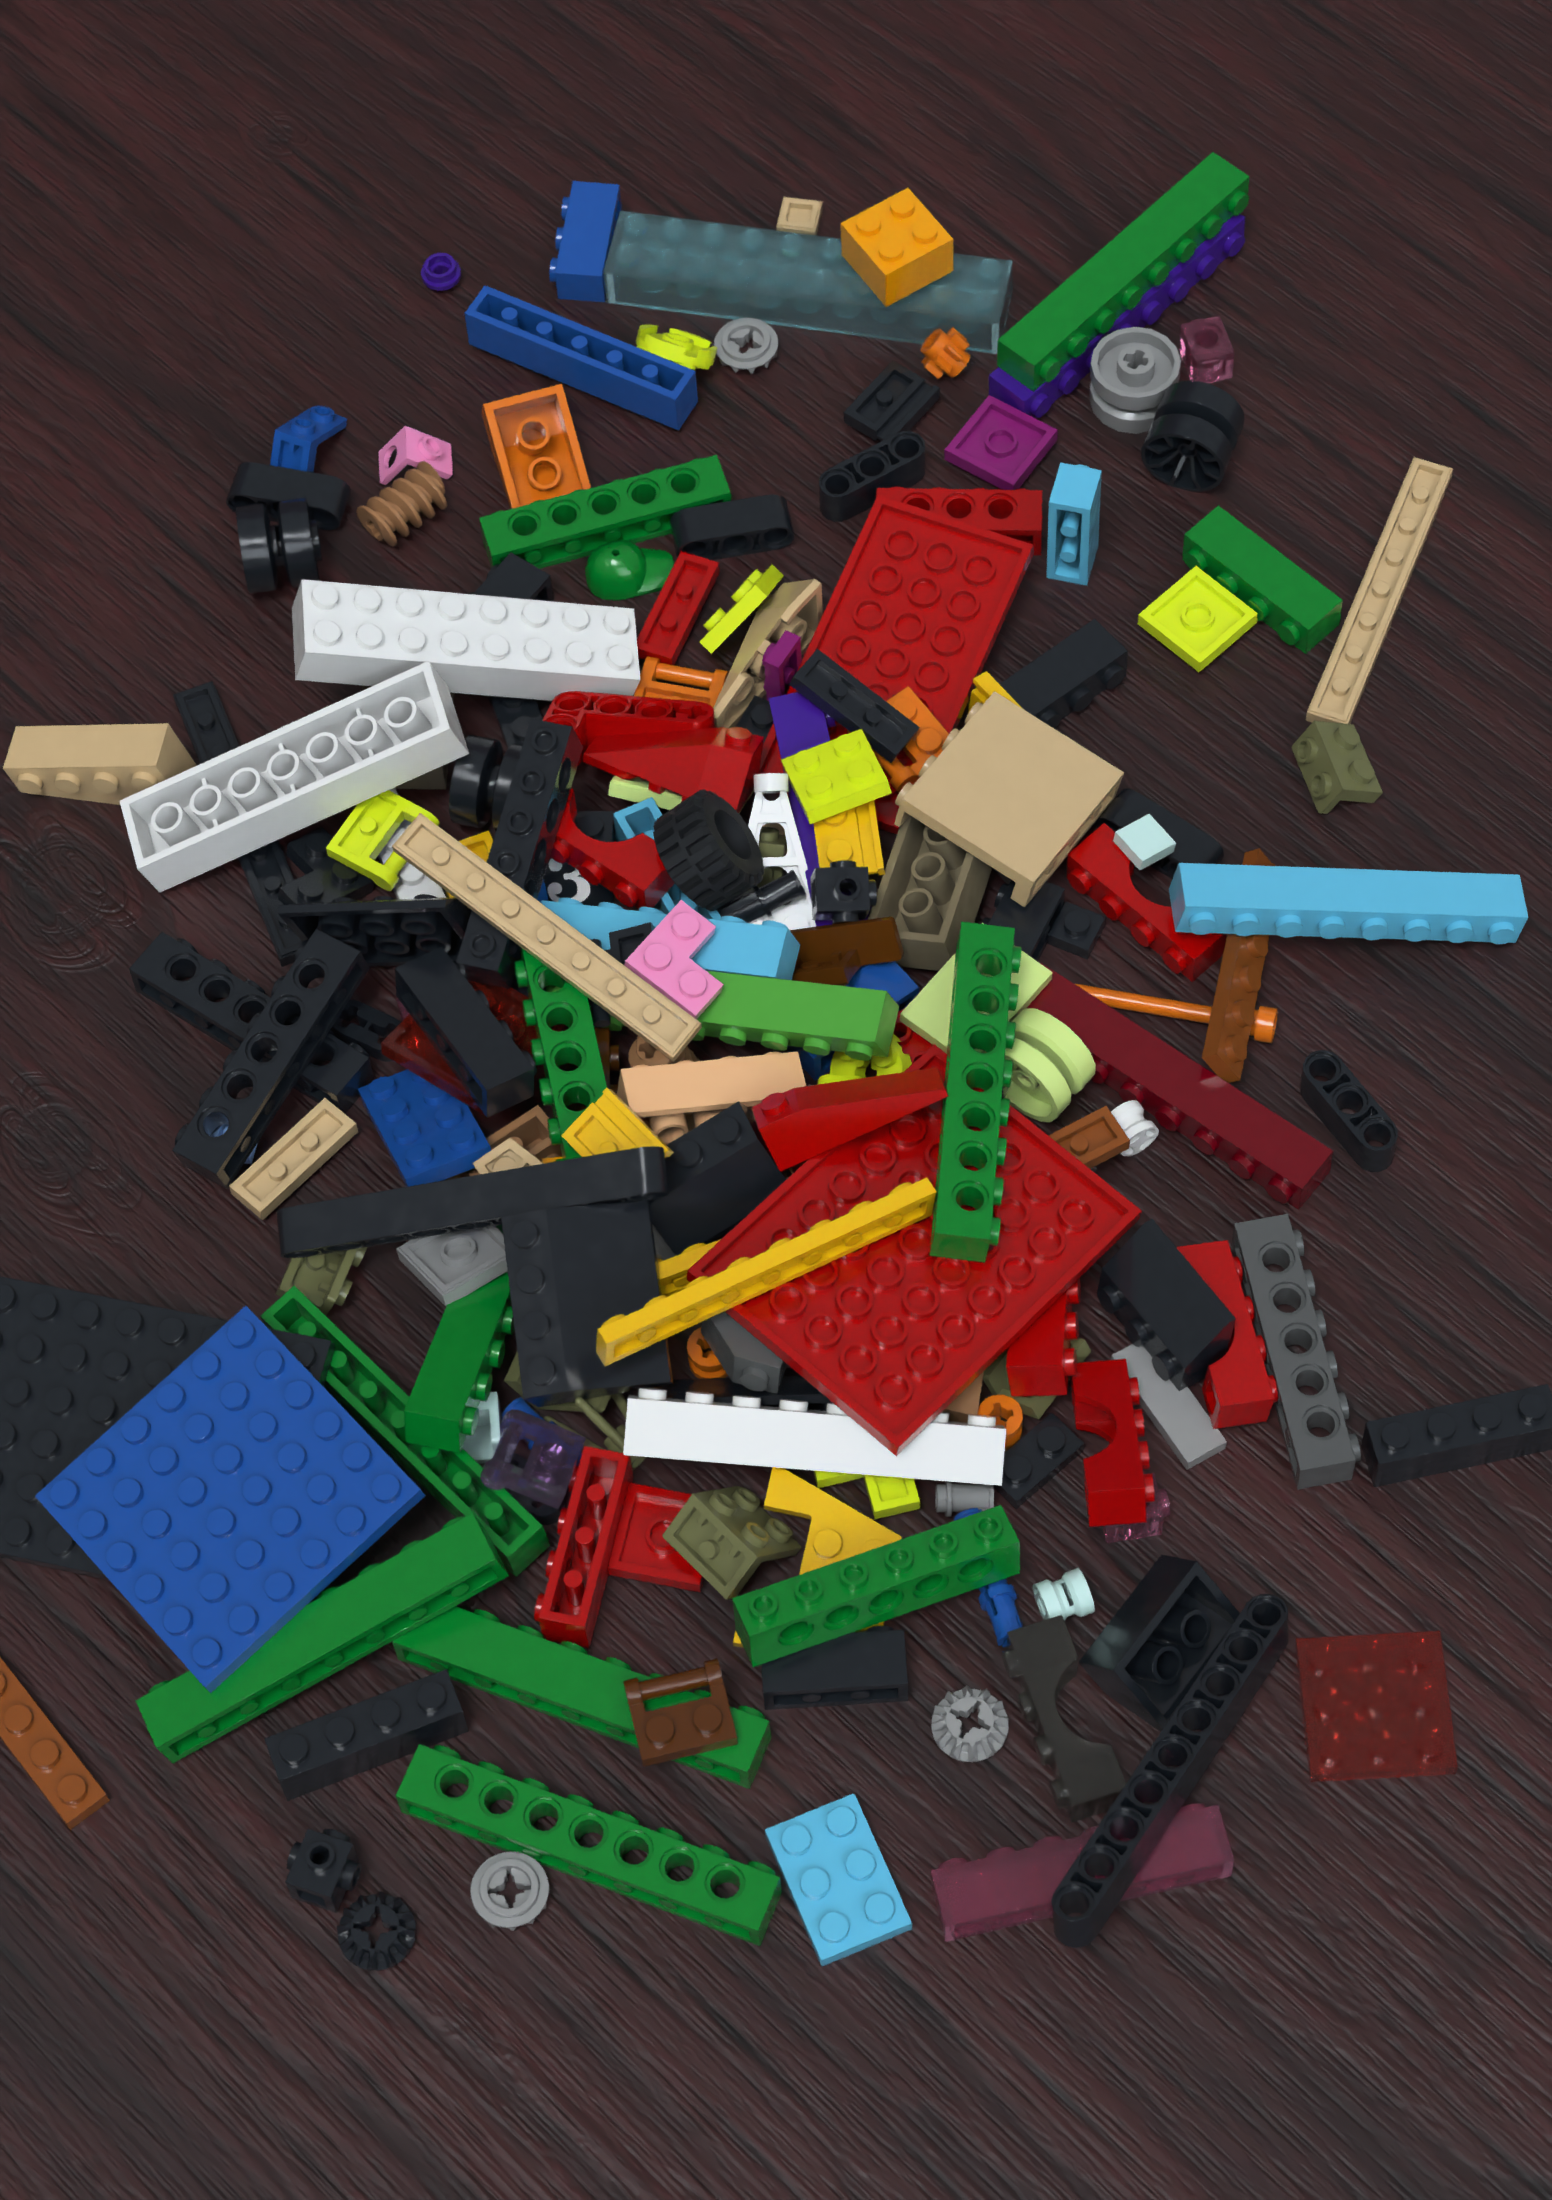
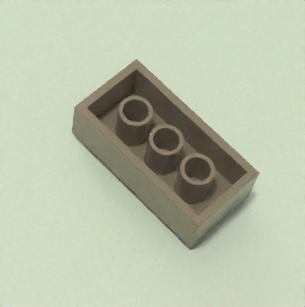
[868,816,992,971]

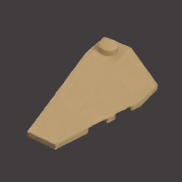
[713,579,823,728]

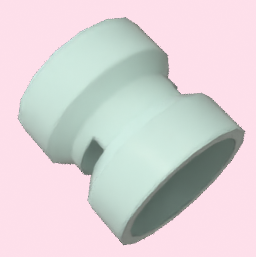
[1033,1568,1095,1629]

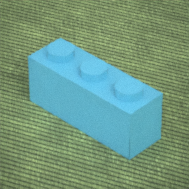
[1047,462,1102,586]

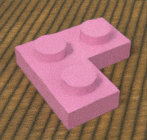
[624,900,724,1020]

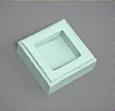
[1113,814,1176,870]

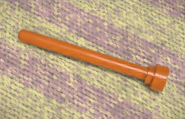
[1075,984,1278,1044]

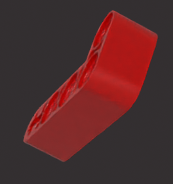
[542,691,715,765]

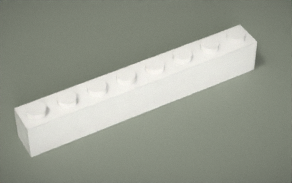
[623,1388,1006,1486]

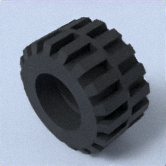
[653,789,764,911]

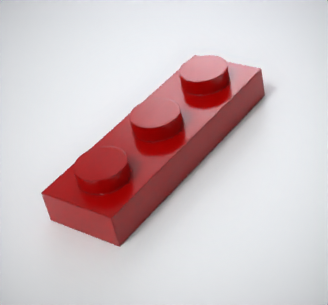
[637,551,720,665]

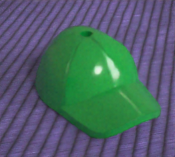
[585,540,674,601]

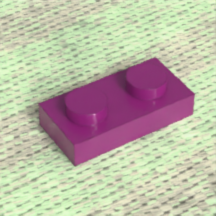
[762,630,802,701]

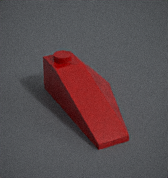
[582,727,764,813]
[752,1068,948,1172]

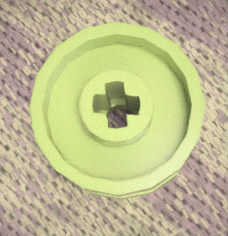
[984,1008,1096,1122]

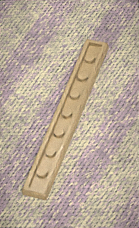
[1306,457,1453,724]
[392,813,702,1062]

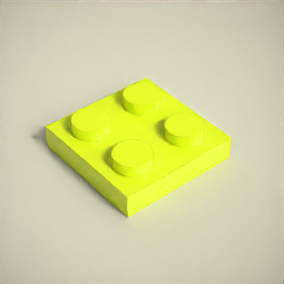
[1138,566,1258,672]
[781,729,892,824]

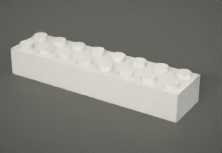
[292,579,641,701]
[120,661,469,893]

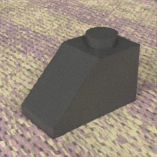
[701,1311,787,1393]

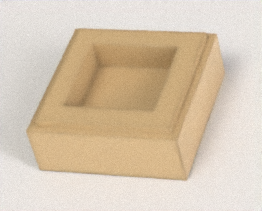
[776,197,823,241]

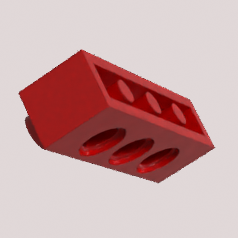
[876,487,1043,555]

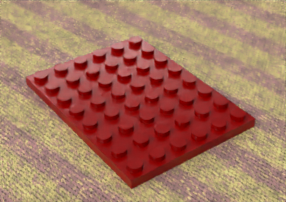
[687,1044,1142,1456]

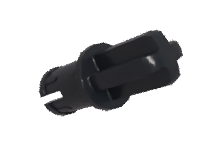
[718,870,806,923]

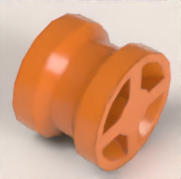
[687,1327,728,1379]
[977,1395,1023,1452]

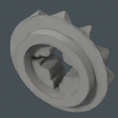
[714,318,778,374]
[931,1685,1009,1762]
[471,1852,550,1931]

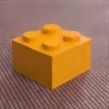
[840,188,953,307]

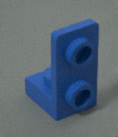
[270,406,347,472]

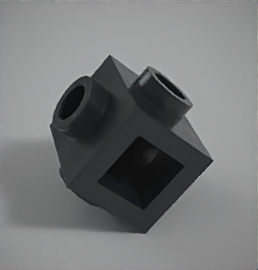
[810,860,877,924]
[285,1829,362,1913]

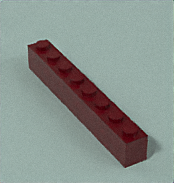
[1027,963,1333,1210]

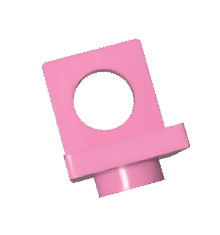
[378,426,453,485]

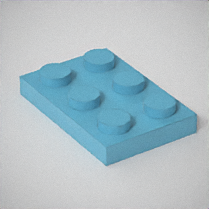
[764,1793,912,1967]

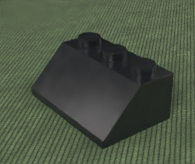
[647,1101,789,1256]
[1097,1219,1236,1391]
[1079,1555,1240,1732]

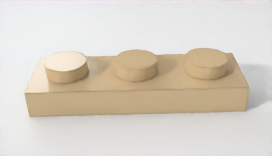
[229,1098,358,1220]

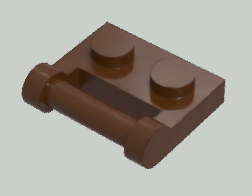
[623,1658,738,1767]

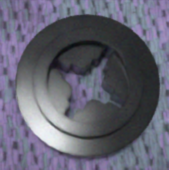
[337,1891,416,1971]

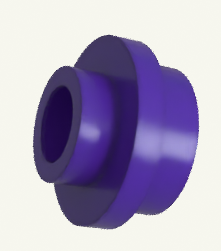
[421,253,461,291]

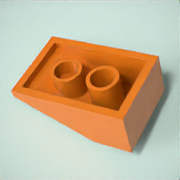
[481,384,591,509]

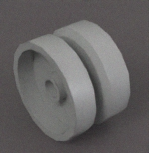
[1089,327,1181,434]

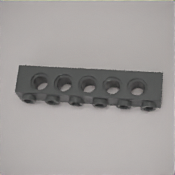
[1232,1214,1361,1490]

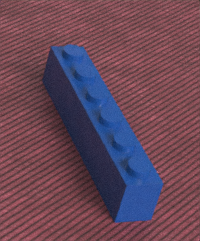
[464,285,698,431]

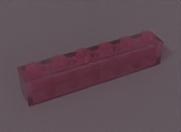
[931,1803,1234,1942]

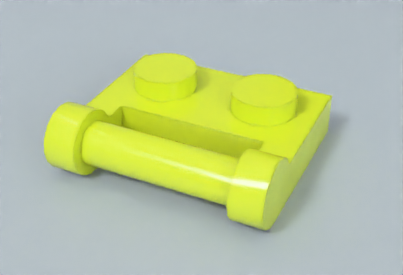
[326,790,440,891]

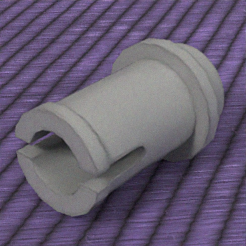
[935,1481,994,1517]

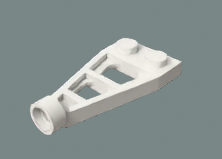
[731,773,816,930]

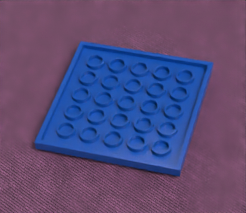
[35,1306,426,1693]

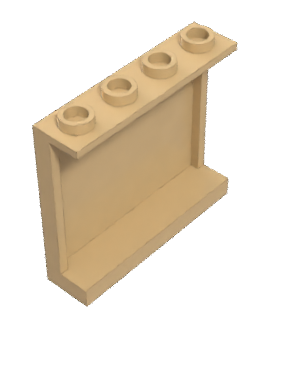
[894,691,1124,907]

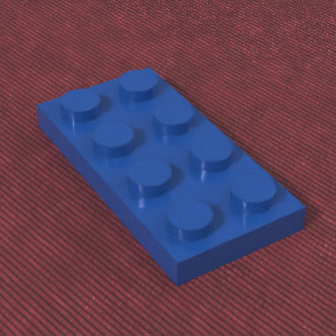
[358,1057,491,1187]

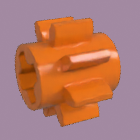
[920,327,970,379]

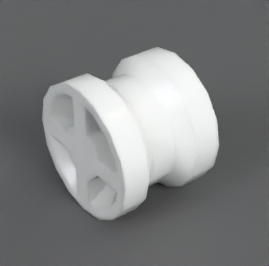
[1111,1100,1159,1156]

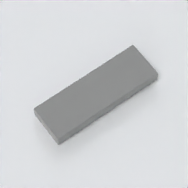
[1111,1344,1227,1470]

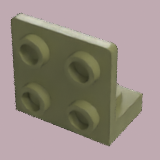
[662,1486,802,1600]

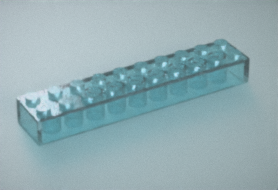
[603,211,1013,354]

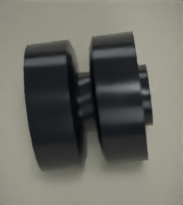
[1141,381,1245,492]
[236,497,322,594]
[449,735,522,831]

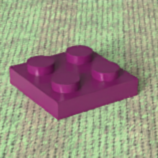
[944,395,1058,490]

